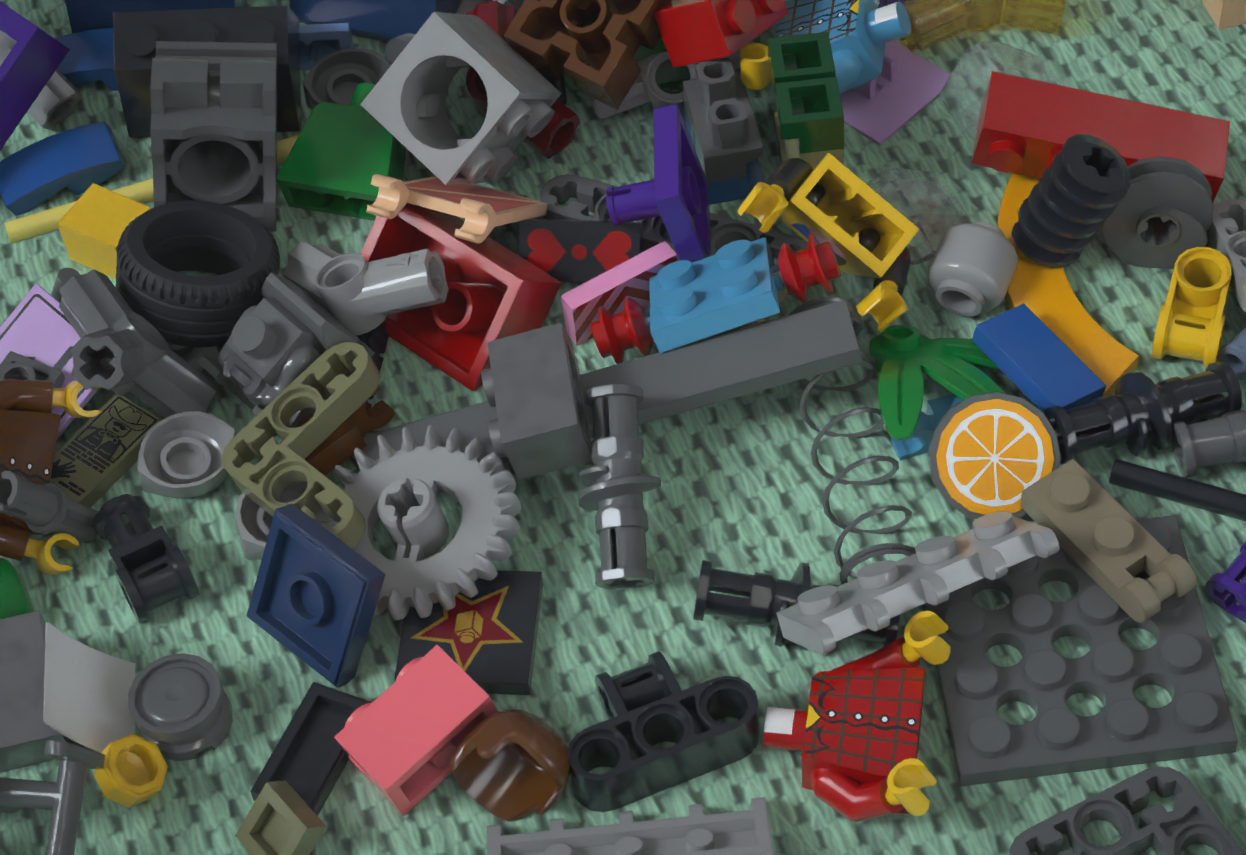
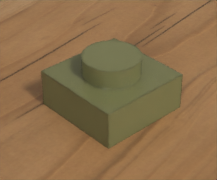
[235,780,326,855]

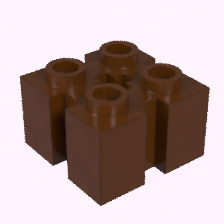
[504,0,671,110]

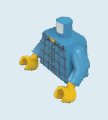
[739,0,911,95]

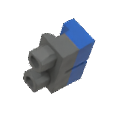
[683,58,765,205]

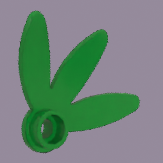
[869,325,1005,440]

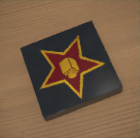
[394,570,543,695]

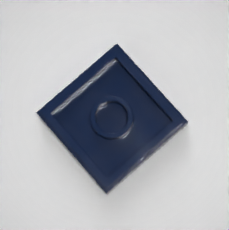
[247,503,386,688]

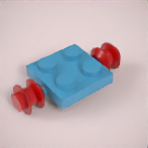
[591,233,841,364]

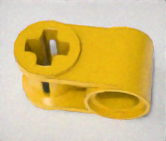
[1151,247,1231,369]

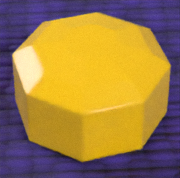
[94,734,168,808]

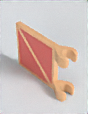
[366,174,548,244]

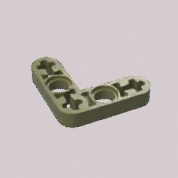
[222,342,380,549]

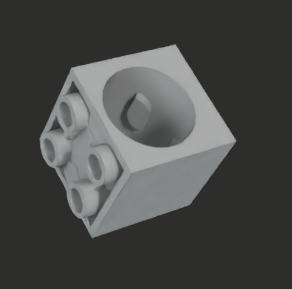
[360,12,562,185]

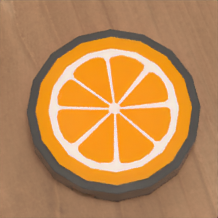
[927,392,1061,519]

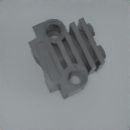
[150,41,277,232]

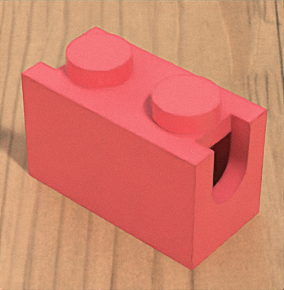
[334,645,498,816]

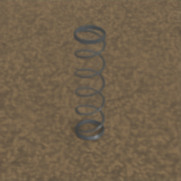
[788,298,916,585]

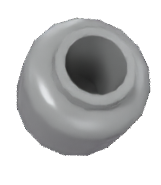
[927,222,1018,317]

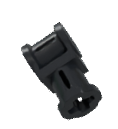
[93,494,200,623]

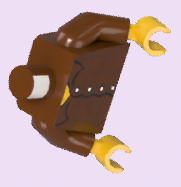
[0,379,103,575]

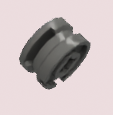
[128,653,233,761]

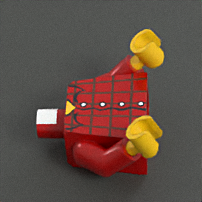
[764,610,951,822]

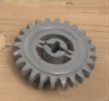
[316,425,522,620]

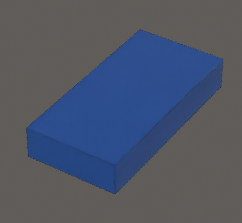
[972,303,1106,412]

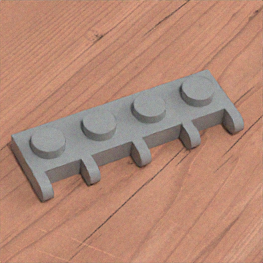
[776,512,1059,655]
[487,797,774,855]

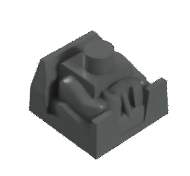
[197,273,375,437]

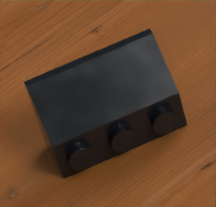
[113,6,302,138]

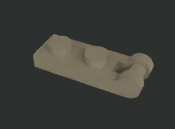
[1020,459,1197,623]

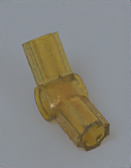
[900,0,1066,52]

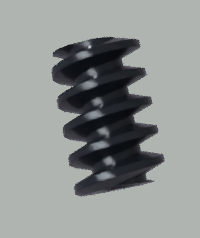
[1011,134,1130,269]

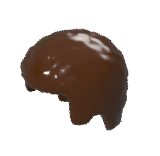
[450,709,570,822]

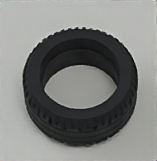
[115,201,280,348]

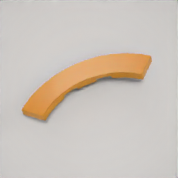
[997,173,1139,396]

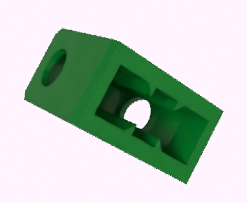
[276,83,406,221]

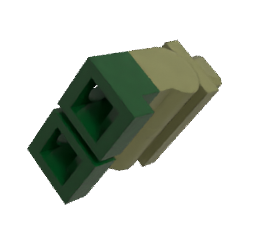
[768,32,844,170]

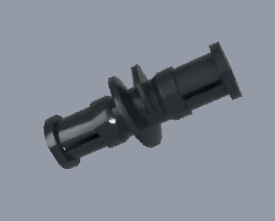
[1043,361,1242,464]
[693,560,900,651]

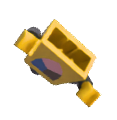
[737,153,919,333]

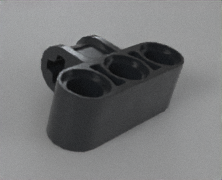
[568,651,760,812]

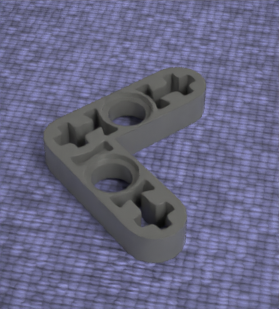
[1009,766,1245,855]

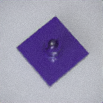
[606,104,711,263]

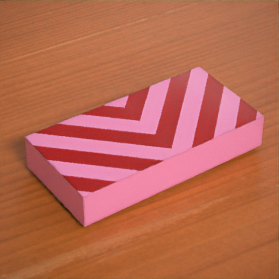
[561,241,678,346]

